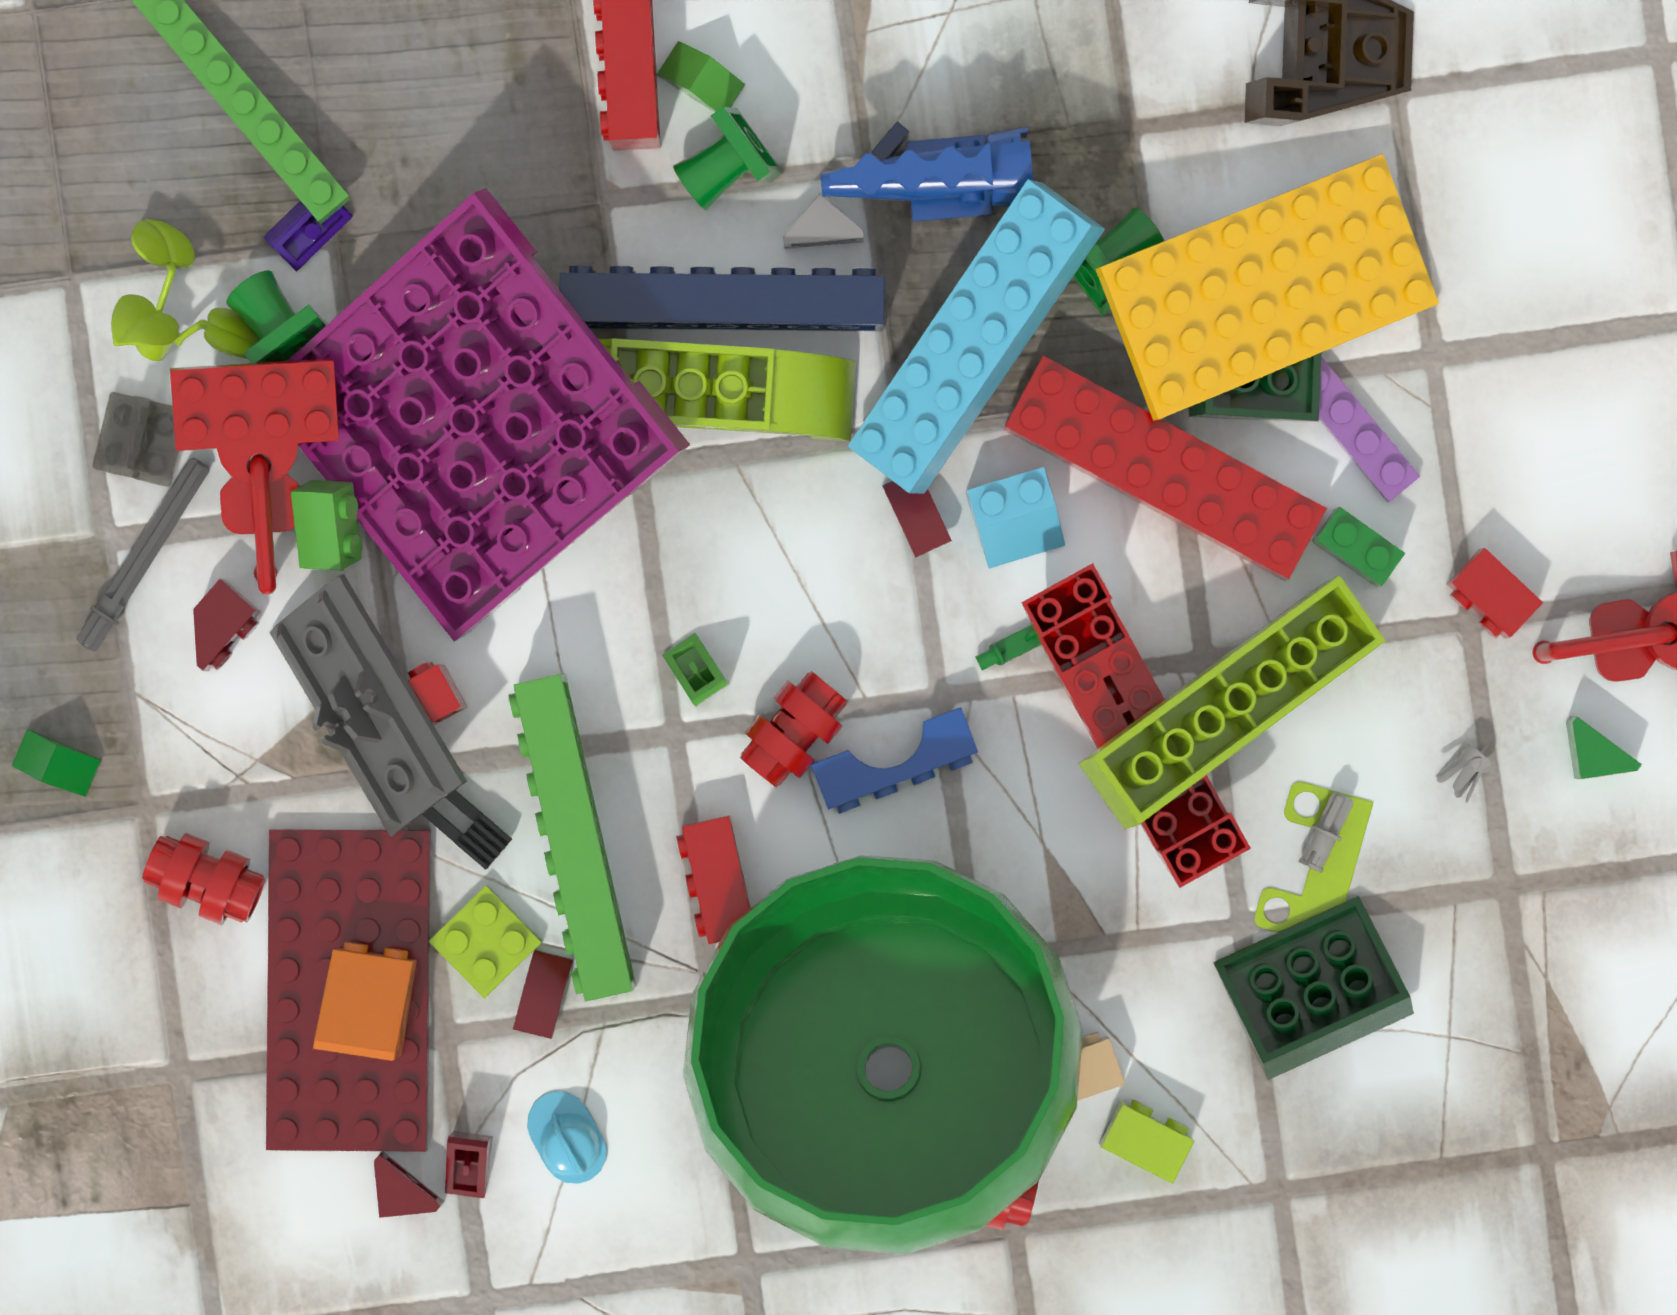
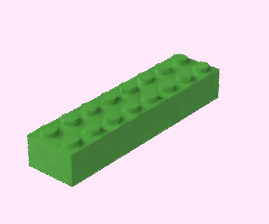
[508,674,636,1002]

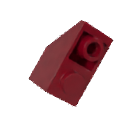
[193,579,261,671]

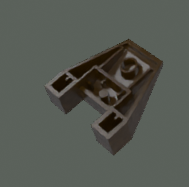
[1244,0,1414,126]

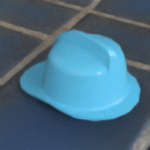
[527,1091,607,1184]

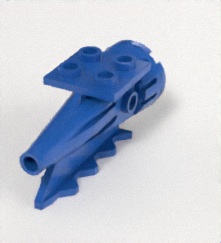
[820,127,1033,222]

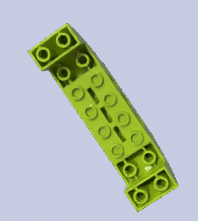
[598,338,856,441]

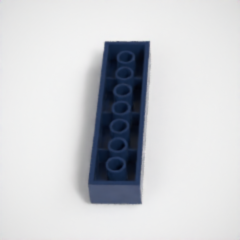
[559,265,884,332]

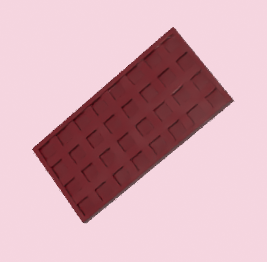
[266,829,431,1152]

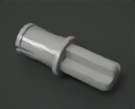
[1298,792,1353,873]

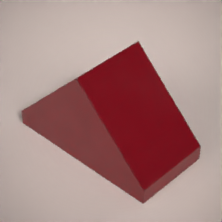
[445,1131,493,1198]
[374,1151,445,1218]

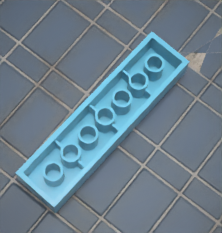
[848,179,1105,494]

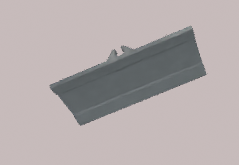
[269,574,467,837]

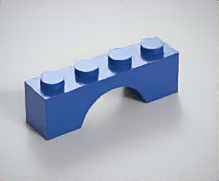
[811,707,978,814]

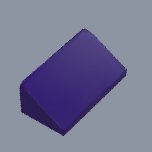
[264,201,353,272]

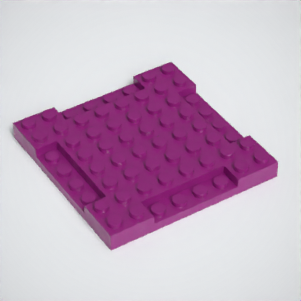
[288,188,690,642]

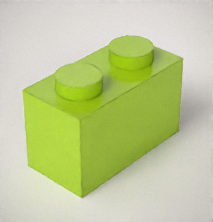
[1099,1099,1195,1184]

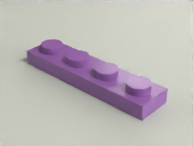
[1319,357,1420,502]

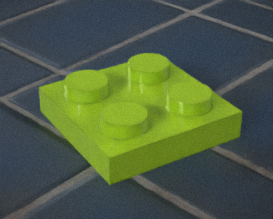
[429,885,542,999]

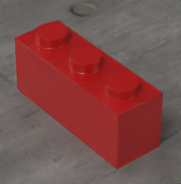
[676,815,751,945]

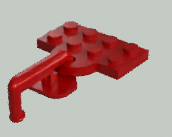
[170,358,339,595]
[1532,551,1677,682]

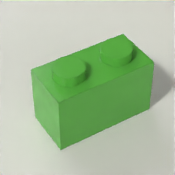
[291,480,362,571]

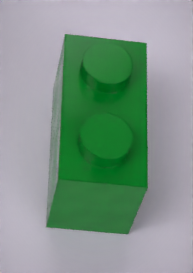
[1312,507,1405,588]

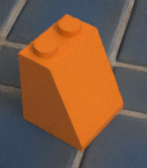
[313,942,417,1061]

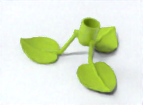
[111,219,260,361]

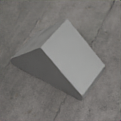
[783,194,864,249]

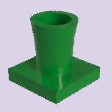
[673,106,783,210]
[1073,208,1164,317]
[226,270,328,363]

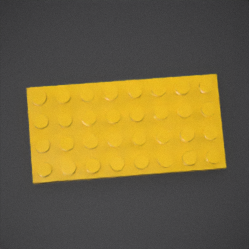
[1096,154,1439,420]

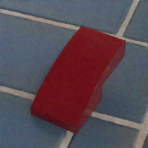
[882,481,952,558]
[513,950,573,1039]

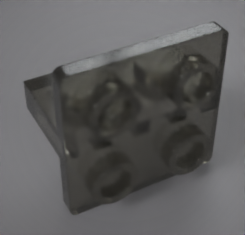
[92,392,179,487]

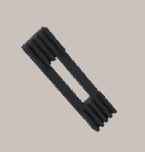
[422,790,512,870]

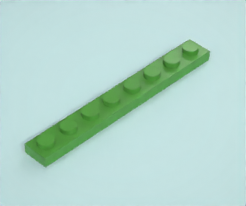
[131,0,351,224]

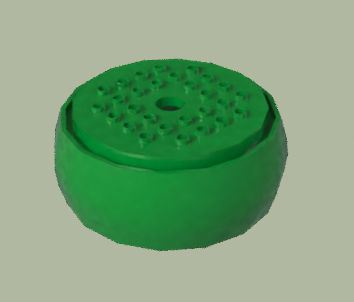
[683,855,1083,1254]

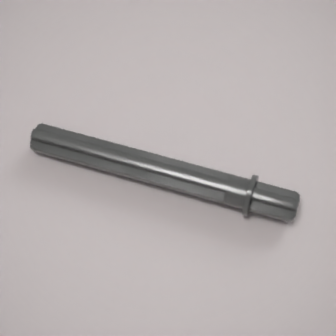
[77,458,210,651]

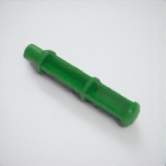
[975,625,1041,671]

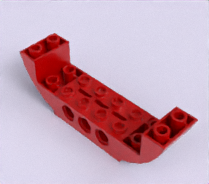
[1021,563,1251,888]

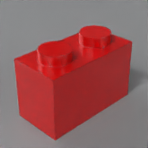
[1447,548,1544,638]
[407,661,468,725]

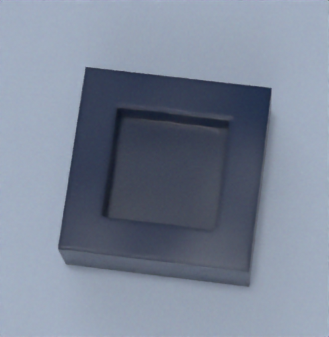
[871,121,910,160]

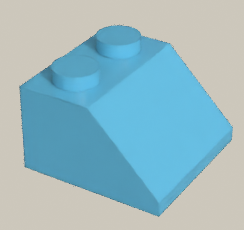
[966,467,1065,569]

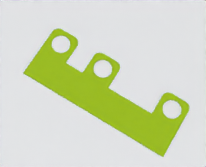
[1254,782,1374,932]

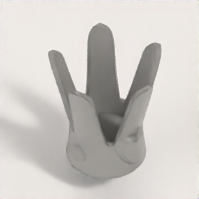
[1436,744,1492,803]

